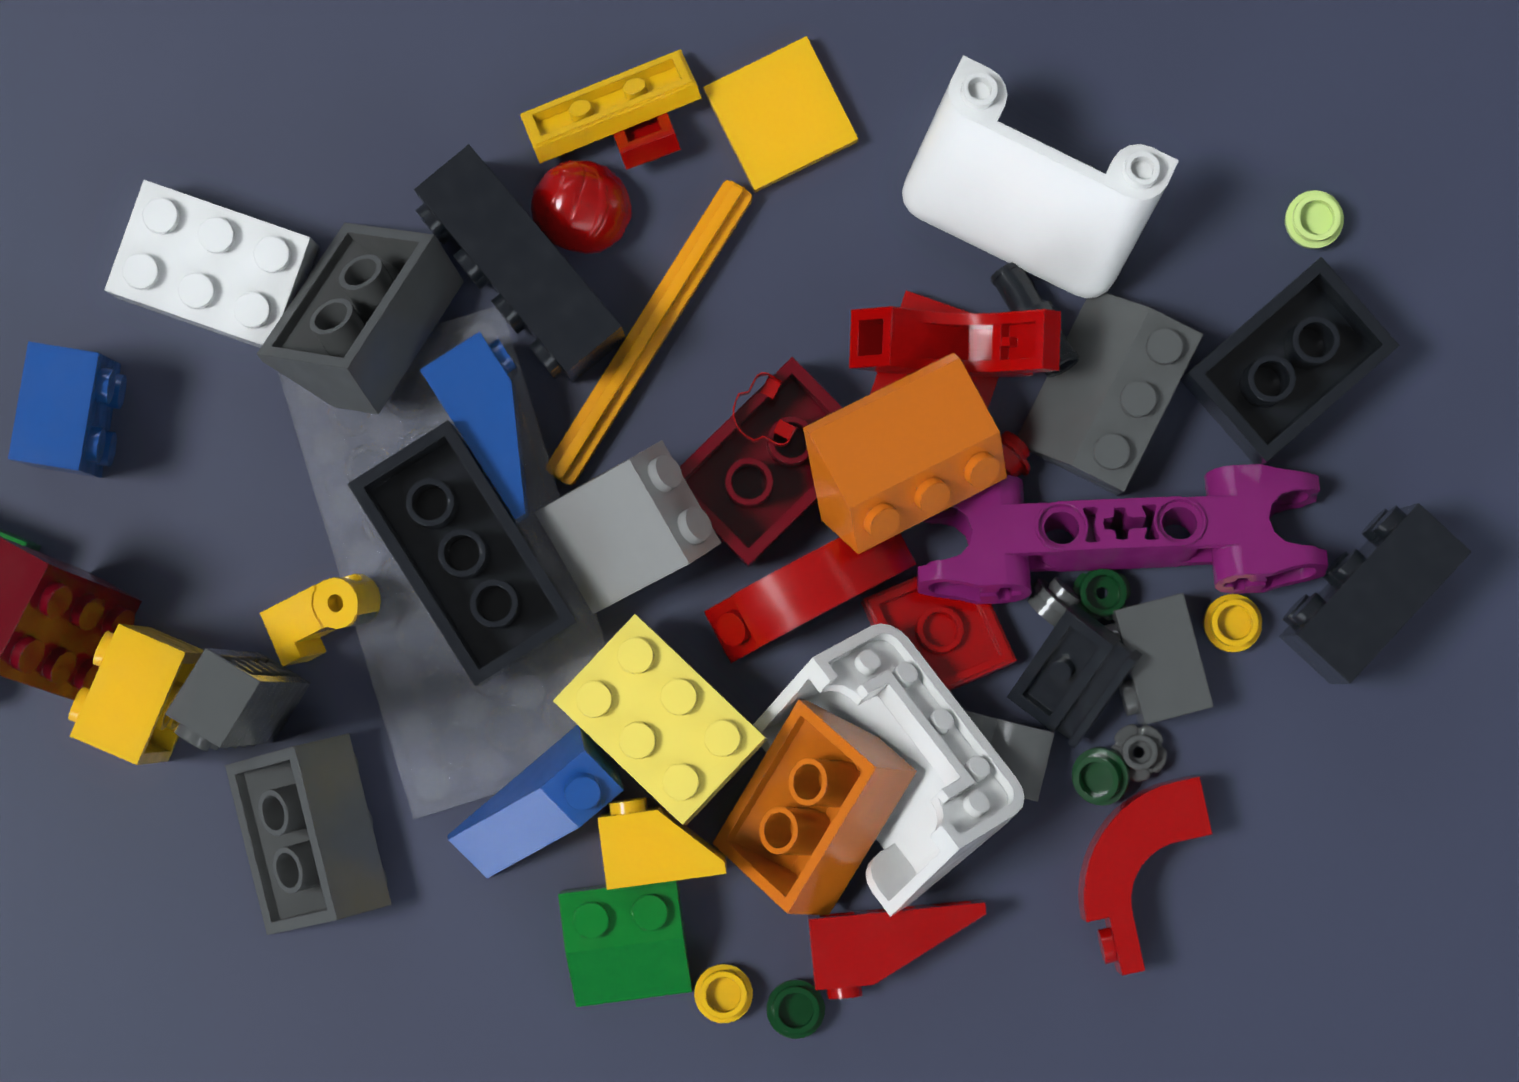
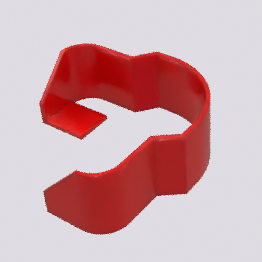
[733,372,797,447]

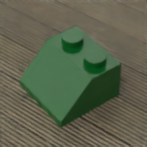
[558,880,692,1007]

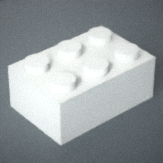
[104,180,319,348]

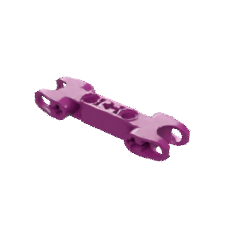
[917,464,1328,604]

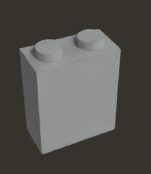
[534,440,721,614]

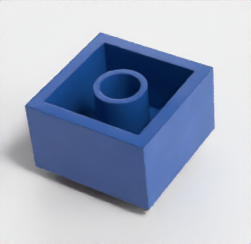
[8,341,127,478]

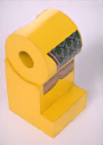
[260,573,381,667]

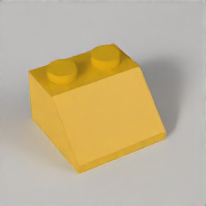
[597,797,727,890]

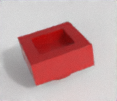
[613,113,681,170]

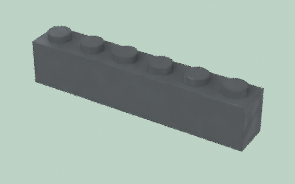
[165,648,311,752]

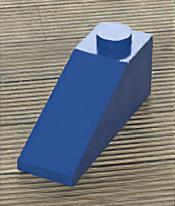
[420,331,529,523]
[447,725,624,878]

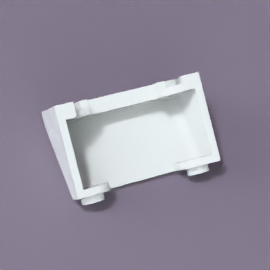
[902,55,1179,298]
[753,623,1025,917]

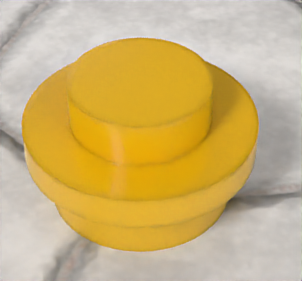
[1203,594,1262,652]
[694,964,753,1023]

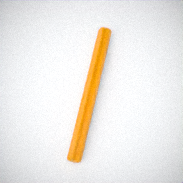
[546,180,753,485]

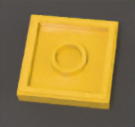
[703,36,858,193]

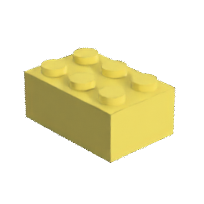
[553,614,768,825]

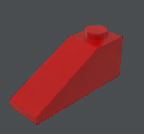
[808,899,986,999]

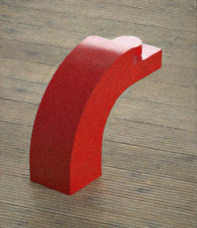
[849,306,1061,377]
[704,533,916,663]
[1078,775,1213,976]

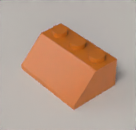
[803,353,1007,554]
[713,699,917,915]

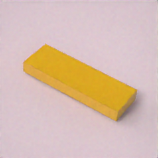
[520,49,702,164]

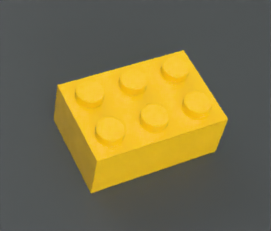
[68,624,204,765]

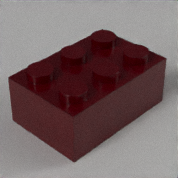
[680,357,842,568]
[0,536,142,700]

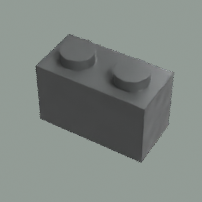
[1104,593,1214,725]

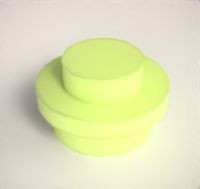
[1285,190,1344,249]

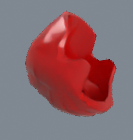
[531,160,632,254]

